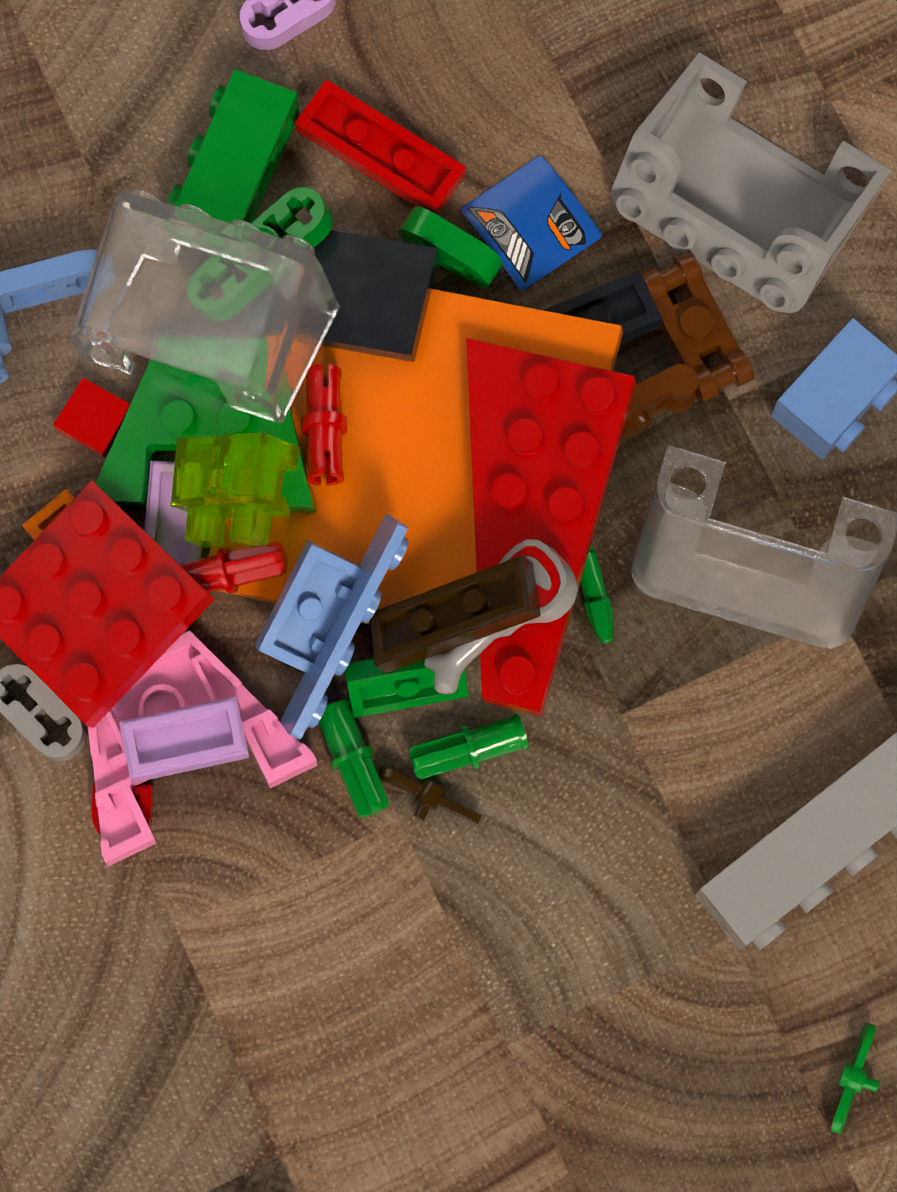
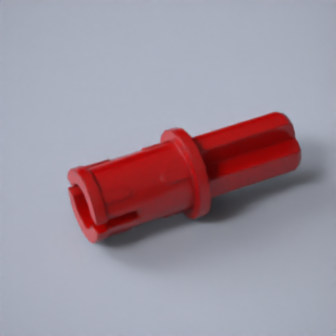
[180,541,288,594]

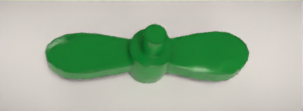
[831,1022,880,1135]

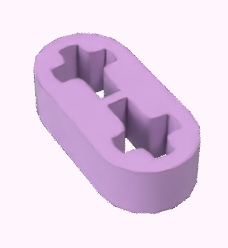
[240,0,336,50]

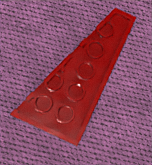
[466,338,636,717]

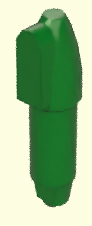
[580,543,614,644]

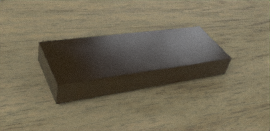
[370,555,541,673]

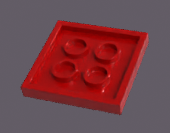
[0,480,215,728]

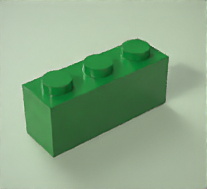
[165,69,300,254]

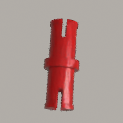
[301,364,347,486]

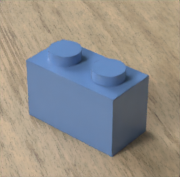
[771,318,897,460]

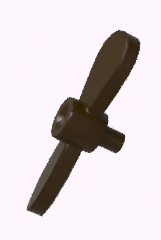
[378,767,482,824]

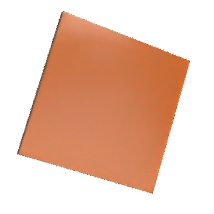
[208,289,623,625]

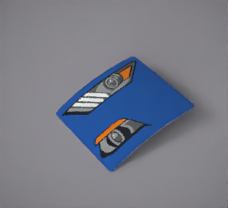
[461,156,602,290]

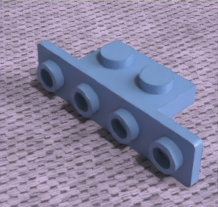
[254,514,408,739]

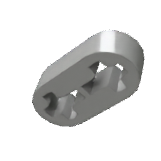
[0,664,86,762]

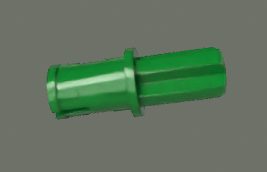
[318,699,389,818]
[409,713,529,779]

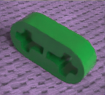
[397,206,503,289]

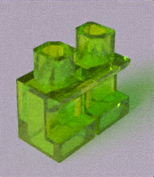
[171,433,300,548]

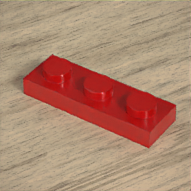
[295,79,466,215]

